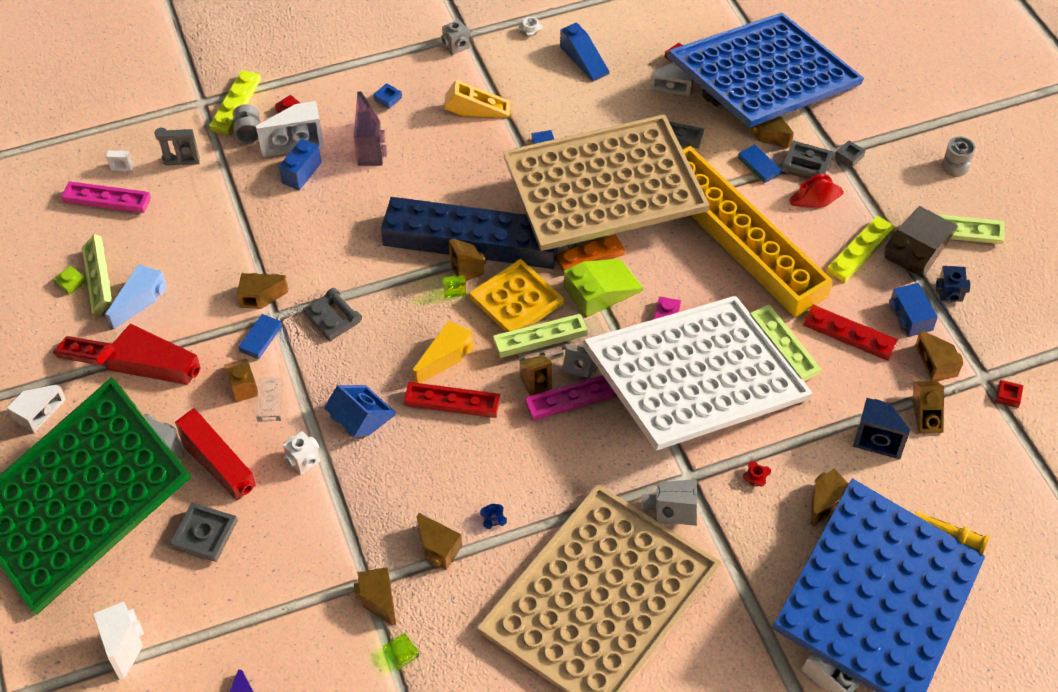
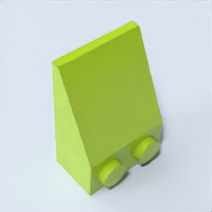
[563,258,644,318]

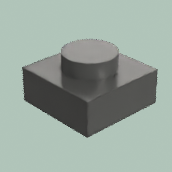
[835,140,866,167]

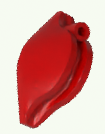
[789,174,844,208]

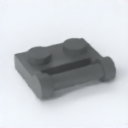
[154,127,200,166]
[782,140,833,178]
[303,288,362,341]

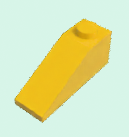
[444,79,510,118]
[412,321,474,383]

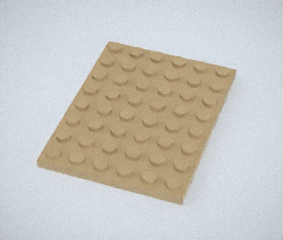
[503,114,710,251]
[477,484,721,692]

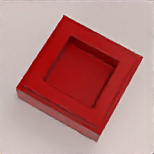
[995,379,1024,408]

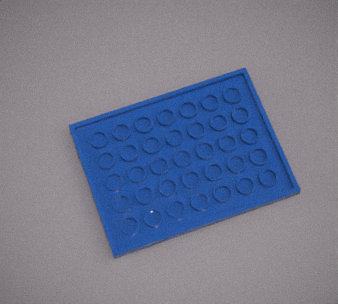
[667,12,864,128]
[771,478,986,692]

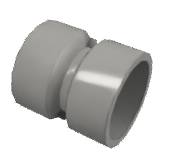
[232,104,260,144]
[942,136,976,177]

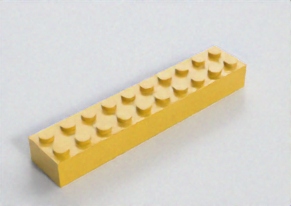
[683,146,833,317]

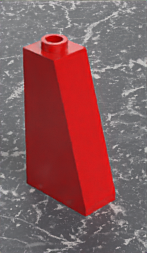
[104,323,201,385]
[175,408,256,500]

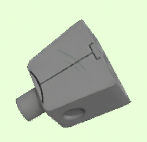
[642,479,697,526]

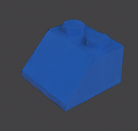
[324,385,396,437]

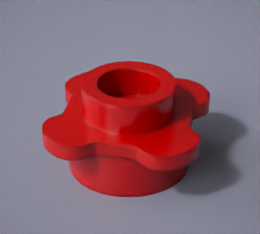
[743,461,771,487]

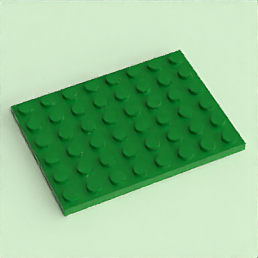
[0,377,192,615]

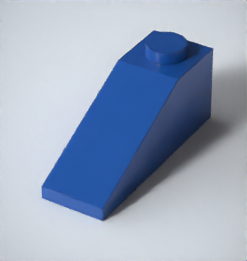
[560,22,610,82]

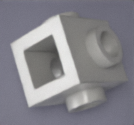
[441,19,471,55]
[561,345,598,380]

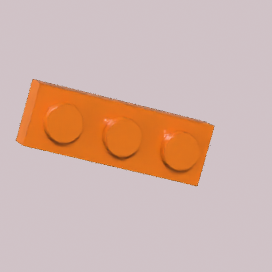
[556,234,625,273]

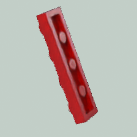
[803,304,898,361]
[404,382,501,418]

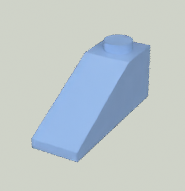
[105,264,166,329]

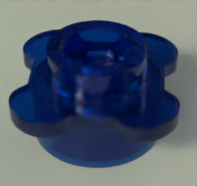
[480,504,507,529]

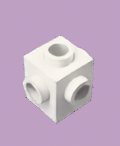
[283,431,320,475]

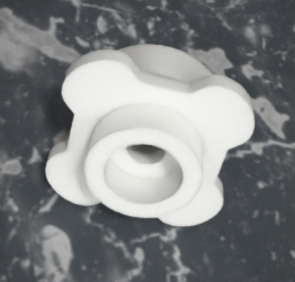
[519,17,543,36]

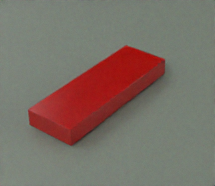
[53,336,115,366]

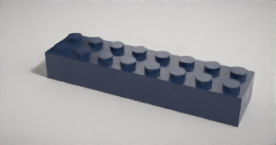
[381,196,558,269]

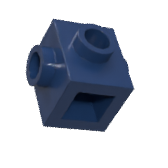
[936,266,970,302]

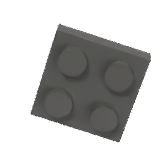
[169,502,238,562]

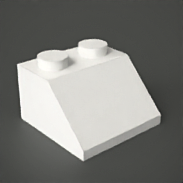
[93,602,144,680]

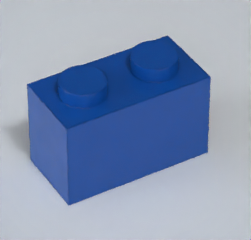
[278,139,322,190]
[889,283,938,337]

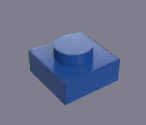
[373,83,402,109]

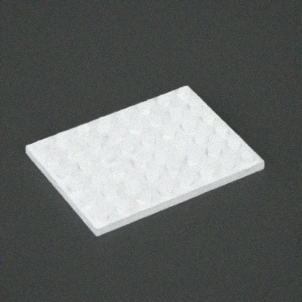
[583,296,813,451]

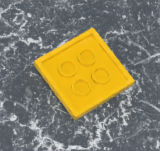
[469,259,564,332]

